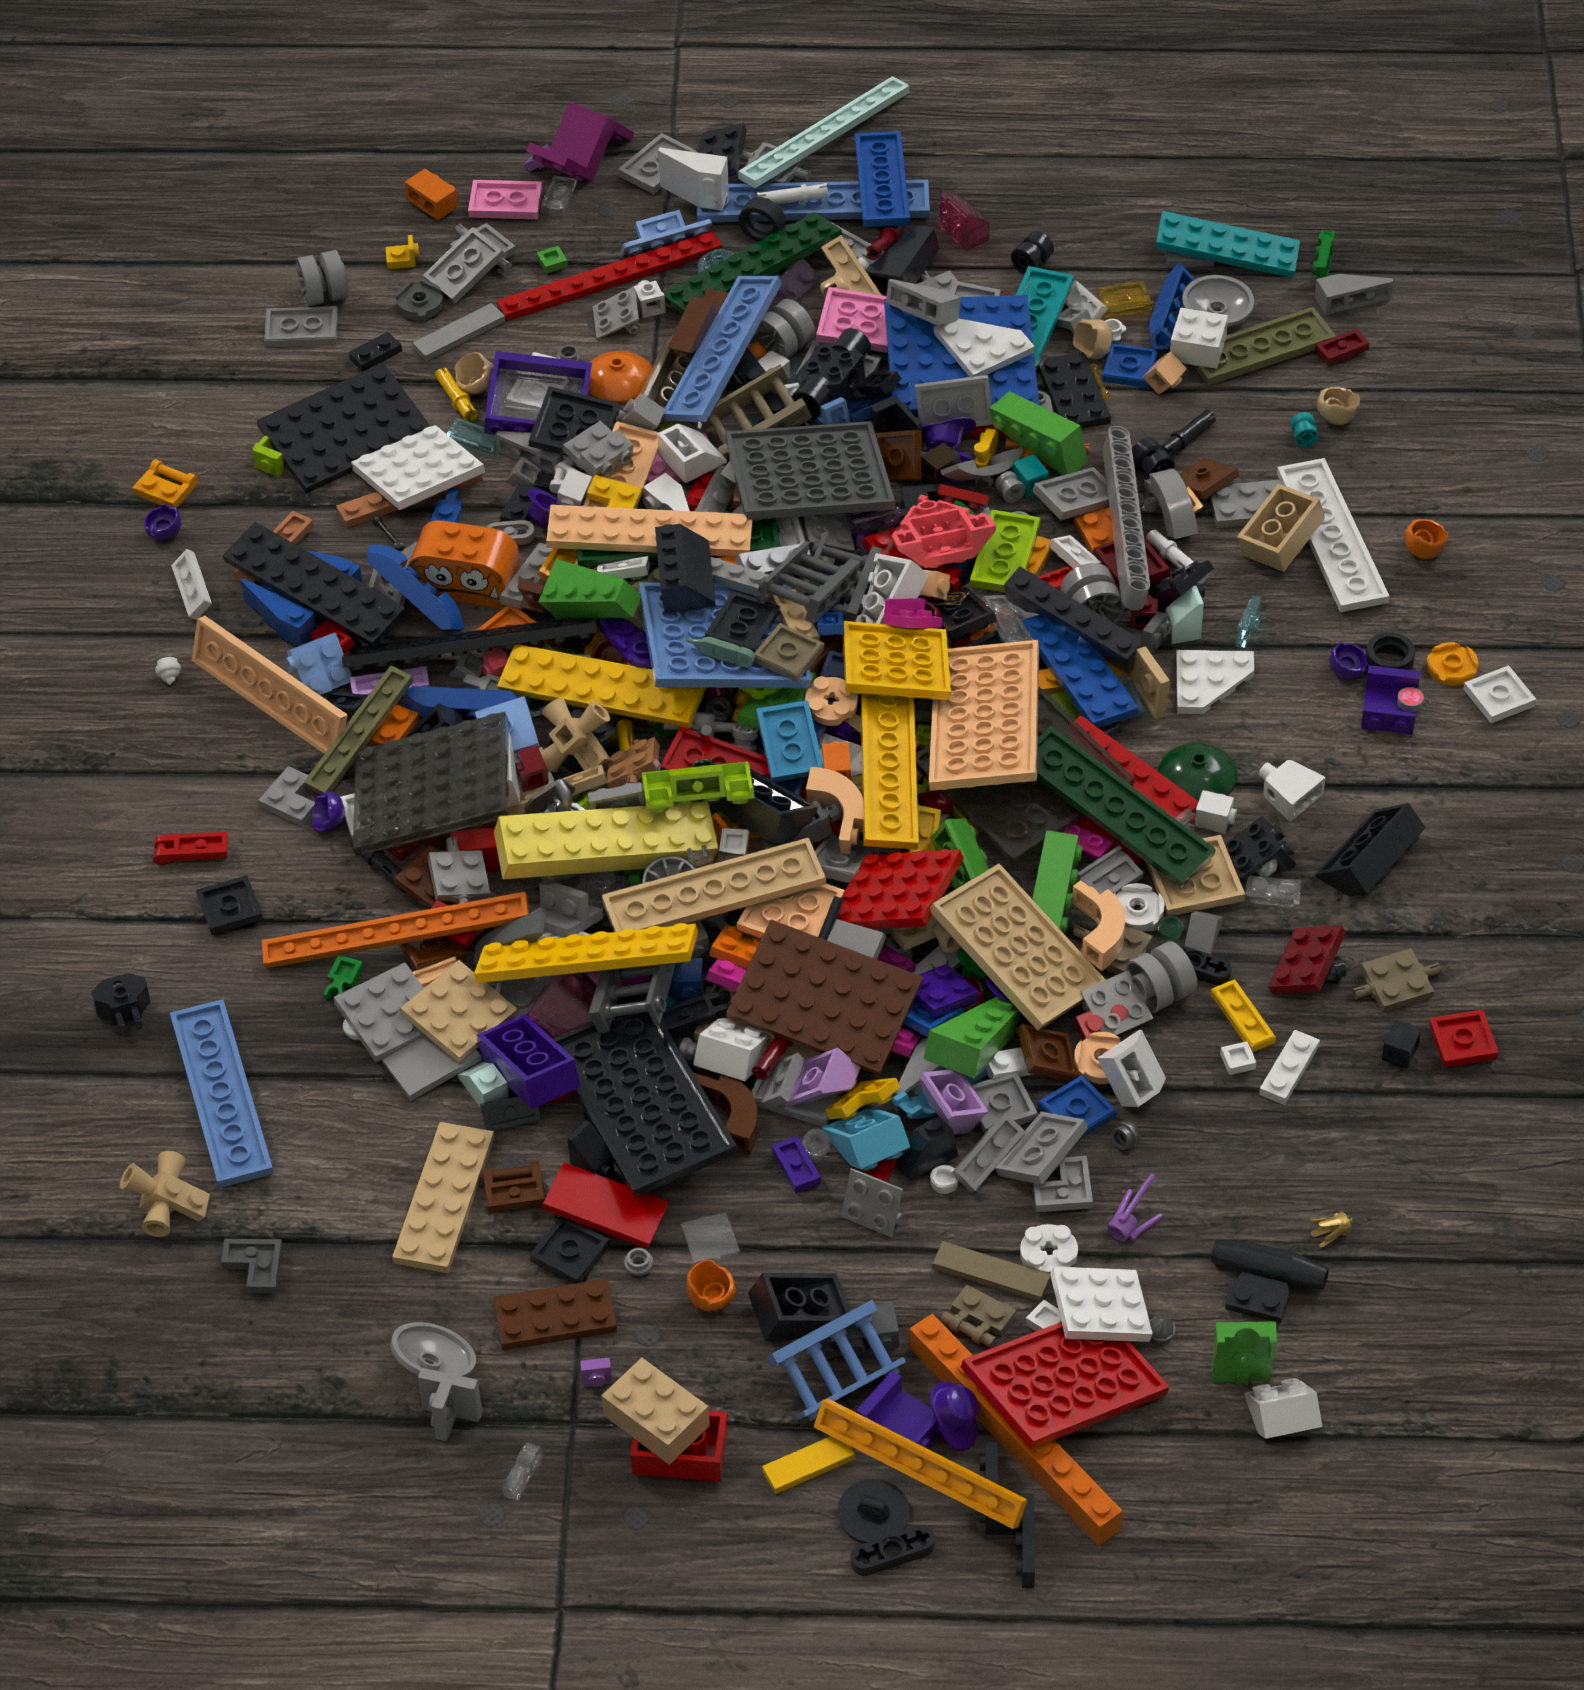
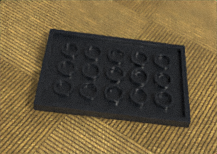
[257,363,430,494]

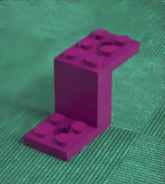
[526,101,634,182]

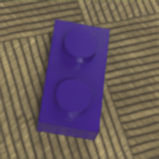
[772,1136,821,1193]

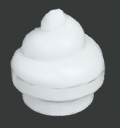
[155,657,181,685]

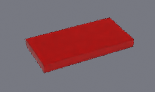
[542,1162,669,1249]

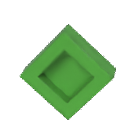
[537,246,568,274]

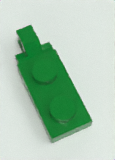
[1312,230,1335,279]

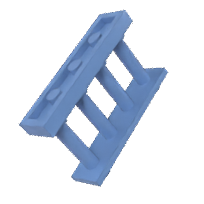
[766,1300,906,1421]

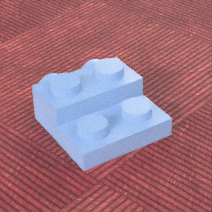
[286,633,352,695]

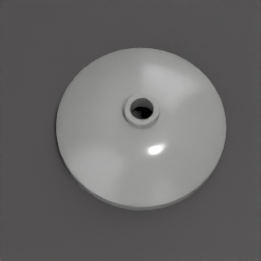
[1182,275,1254,327]
[390,1322,476,1377]

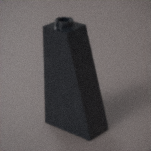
[865,226,940,294]

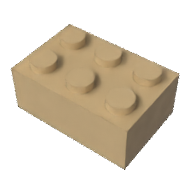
[1237,483,1325,572]
[602,1358,710,1465]

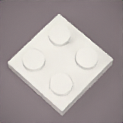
[1463,665,1536,723]

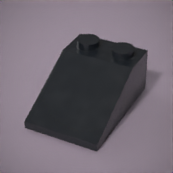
[748,1273,850,1341]

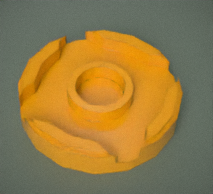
[1426,642,1479,686]

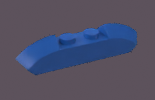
[1149,263,1196,349]
[367,544,464,632]
[401,686,519,719]

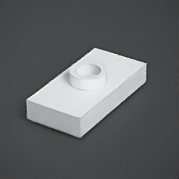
[1065,280,1108,319]

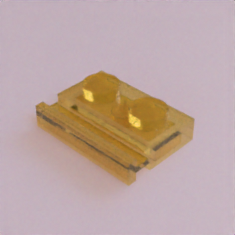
[1097,280,1152,317]

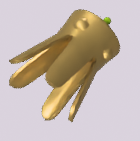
[1310,1212,1353,1248]

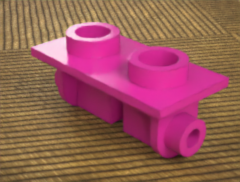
[1058,822,1113,862]

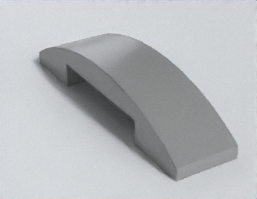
[941,447,1024,481]

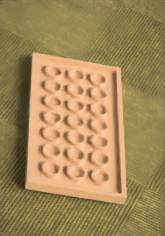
[929,640,1039,791]

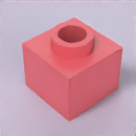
[481,646,509,677]

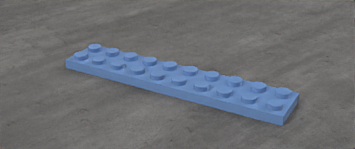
[697,180,930,222]

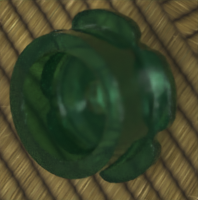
[1158,916,1184,940]

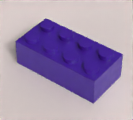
[476,1014,581,1109]

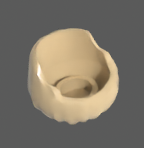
[1073,319,1112,360]
[455,352,493,395]
[1316,387,1360,425]

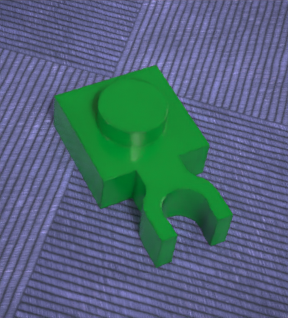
[323,954,365,1000]

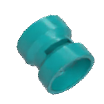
[1290,412,1319,447]

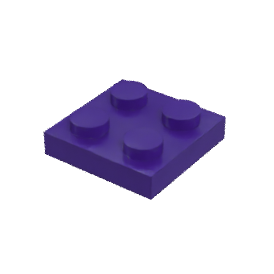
[914,964,979,1018]

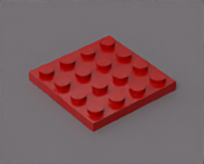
[837,849,964,929]

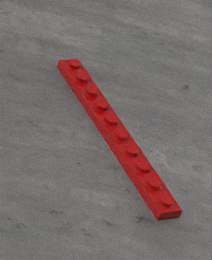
[497,231,722,322]

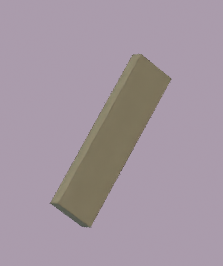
[933,1241,1051,1303]

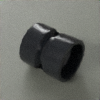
[1011,231,1054,274]
[1132,437,1175,479]

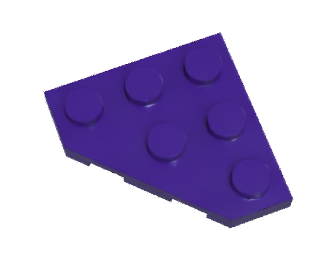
[600,618,652,669]

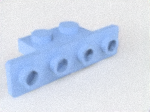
[621,210,712,257]

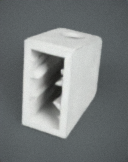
[1259,760,1325,822]

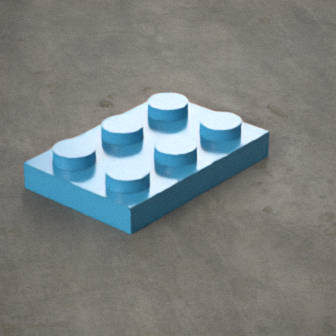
[756,700,824,782]

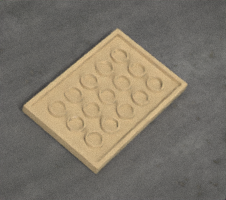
[930,864,1106,1031]

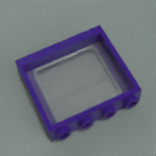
[484,351,592,435]

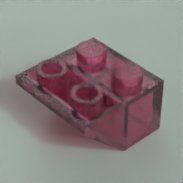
[938,188,990,251]
[526,973,596,1037]

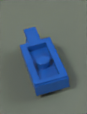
[430,487,462,523]

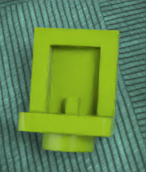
[252,436,285,477]

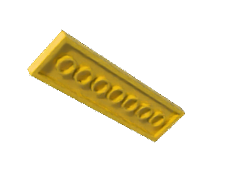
[497,644,706,728]
[860,693,919,850]
[474,923,698,983]

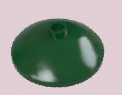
[1158,743,1237,801]

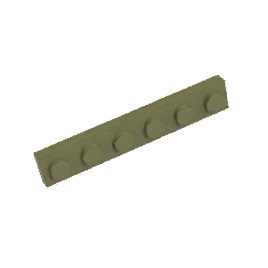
[304,666,413,796]

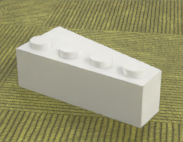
[856,553,929,625]

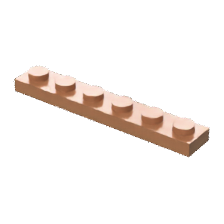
[336,474,483,528]

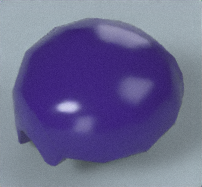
[144,504,182,541]
[1329,642,1368,680]
[312,792,345,832]

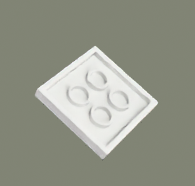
[1050,1266,1153,1342]

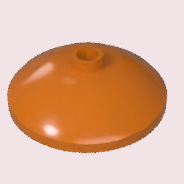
[588,351,652,405]

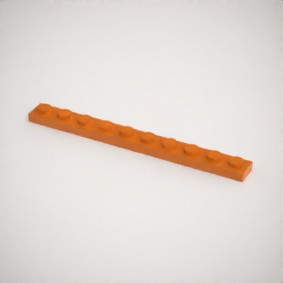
[262,892,530,969]

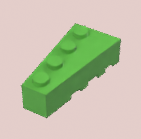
[990,391,1088,475]
[538,559,641,618]
[1032,830,1083,934]
[923,997,1021,1078]

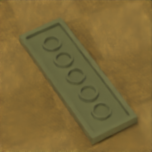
[1193,307,1336,386]

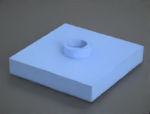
[475,696,540,753]

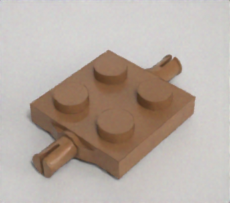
[606,737,660,789]

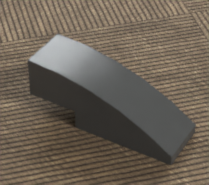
[473,912,546,966]

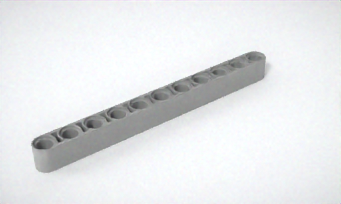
[1102,426,1150,610]

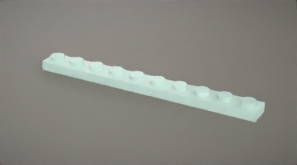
[738,76,909,188]

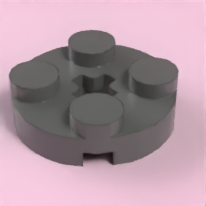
[396,281,444,323]

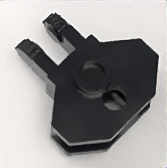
[91,973,151,1034]

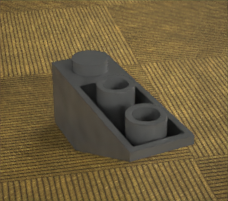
[820,1302,899,1359]

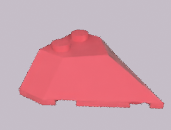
[892,494,996,568]

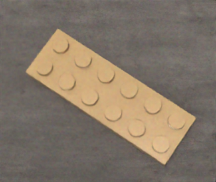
[392,1122,494,1273]

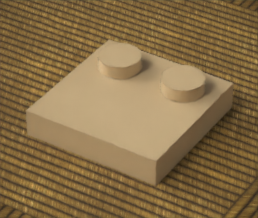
[1131,646,1170,720]

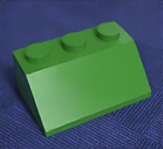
[931,818,989,890]

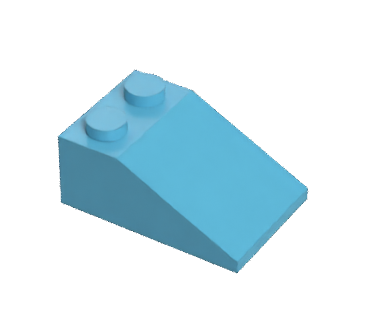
[821,1106,910,1171]

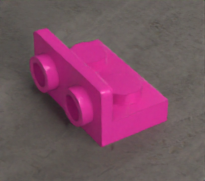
[883,598,942,628]

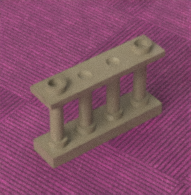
[701,364,812,465]

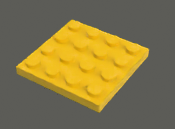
[843,621,951,700]

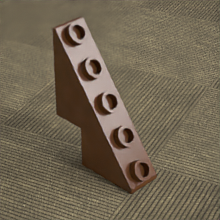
[667,288,729,356]

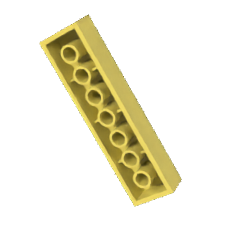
[494,801,718,879]

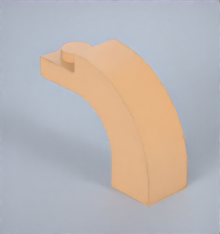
[806,767,864,854]
[1072,880,1125,971]

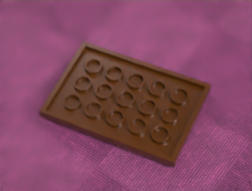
[726,919,923,1076]

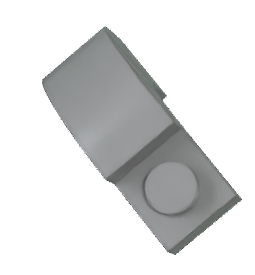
[1143,469,1198,539]

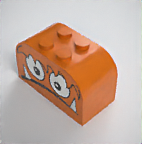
[408,521,520,609]

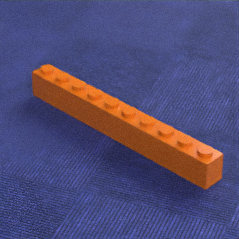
[909,1313,1123,1546]

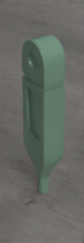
[686,637,756,668]

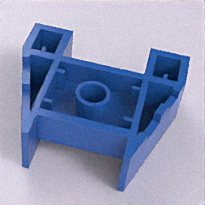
[241,551,363,647]

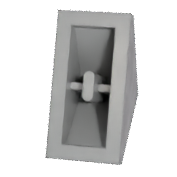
[1185,911,1223,954]

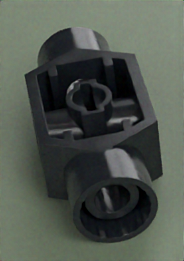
[791,328,871,419]

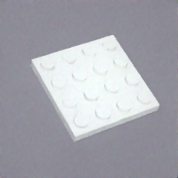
[351,425,485,510]

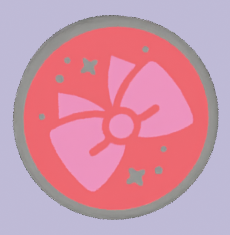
[1397,687,1424,712]

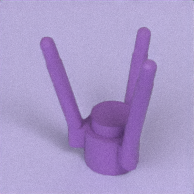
[1108,1174,1163,1242]

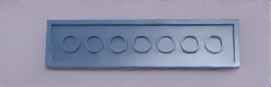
[663,276,782,422]
[170,999,274,1188]

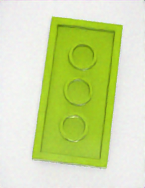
[970,509,1040,593]

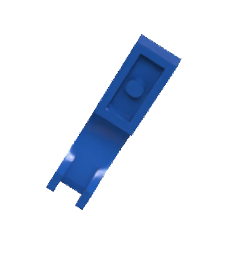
[816,599,844,635]

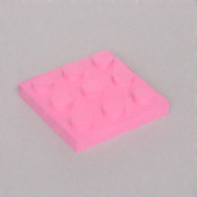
[816,287,887,353]

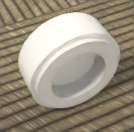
[930,1165,959,1194]

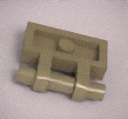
[941,1284,1016,1348]

